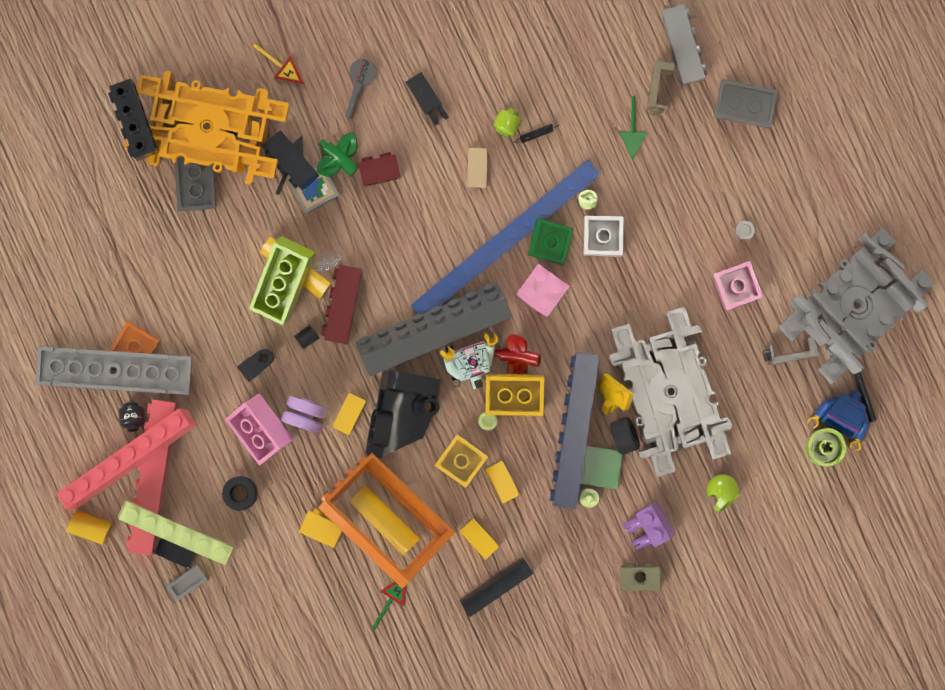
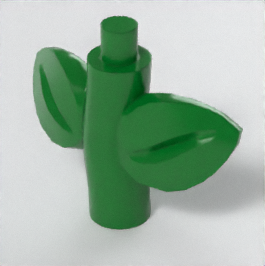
[317,133,359,177]

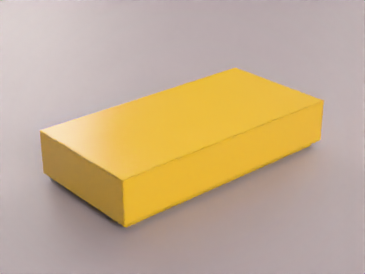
[332,393,366,435]

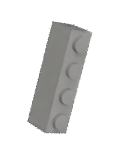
[661,4,707,86]

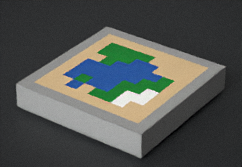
[288,163,340,214]

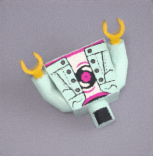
[440,332,498,389]

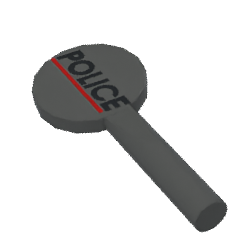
[345,59,376,119]

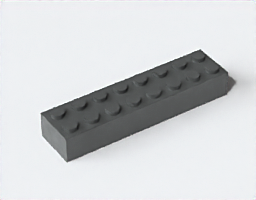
[356,283,512,377]

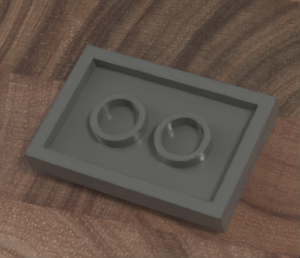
[714,79,778,129]
[174,156,217,212]

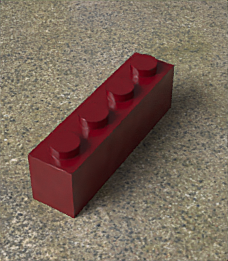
[322,264,363,345]

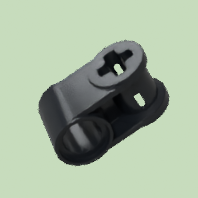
[237,349,274,382]

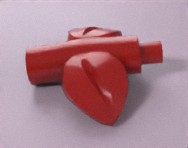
[494,334,541,374]

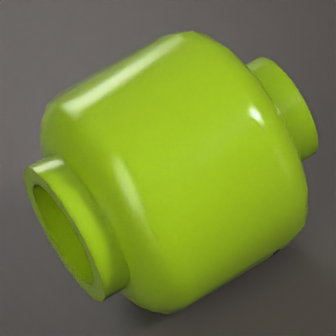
[493,108,521,138]

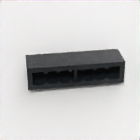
[459,557,534,617]

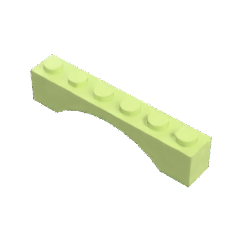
[118,499,233,565]

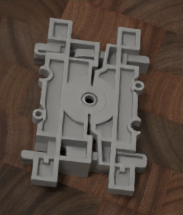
[778,228,935,384]
[610,307,732,477]

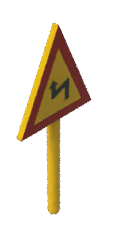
[253,44,304,84]

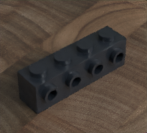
[108,78,159,161]

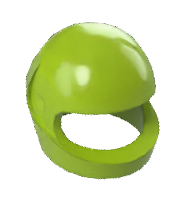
[707,474,741,513]

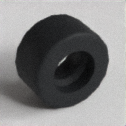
[610,417,640,455]
[222,476,258,511]

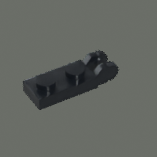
[405,72,449,126]

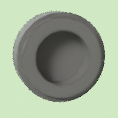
[735,221,755,240]

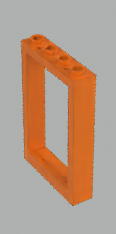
[318,453,455,589]

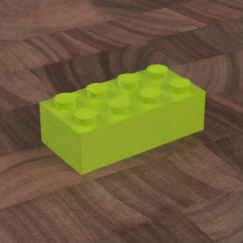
[249,236,316,325]

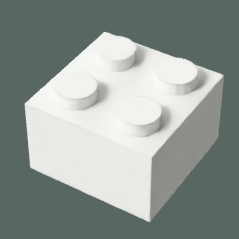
[583,216,623,257]

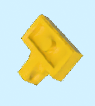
[597,373,634,415]

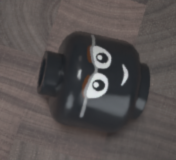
[118,402,145,432]

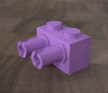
[623,501,676,551]

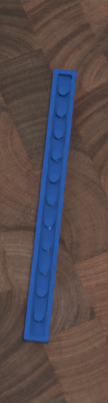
[411,160,600,314]

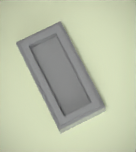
[166,564,209,602]

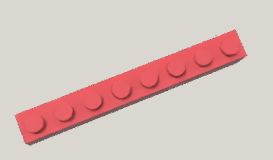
[126,399,177,556]
[57,408,197,510]

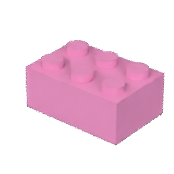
[225,393,294,466]

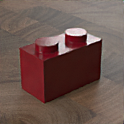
[358,152,401,187]

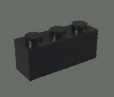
[263,130,320,191]

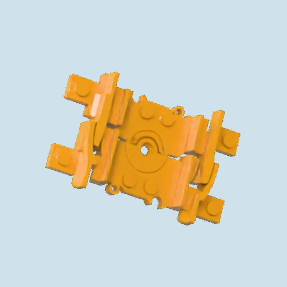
[125,71,290,185]

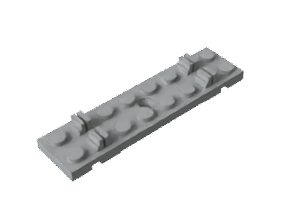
[35,346,192,395]

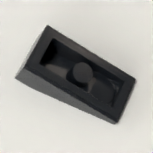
[154,538,196,569]

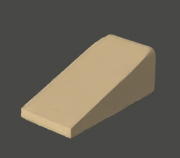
[467,148,488,188]

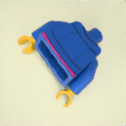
[807,390,869,451]

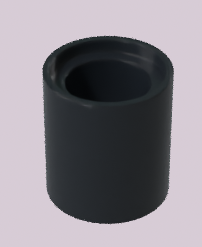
[294,325,319,349]

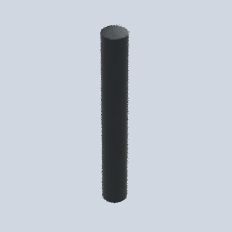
[854,371,877,422]

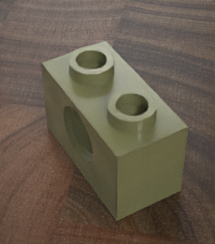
[620,563,660,591]

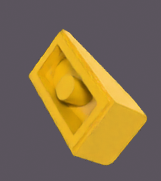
[485,461,520,503]
[460,518,500,560]

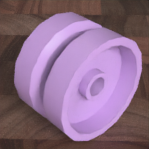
[280,395,329,434]

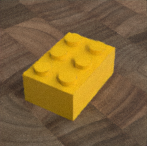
[485,373,544,416]

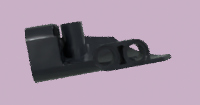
[365,370,441,459]

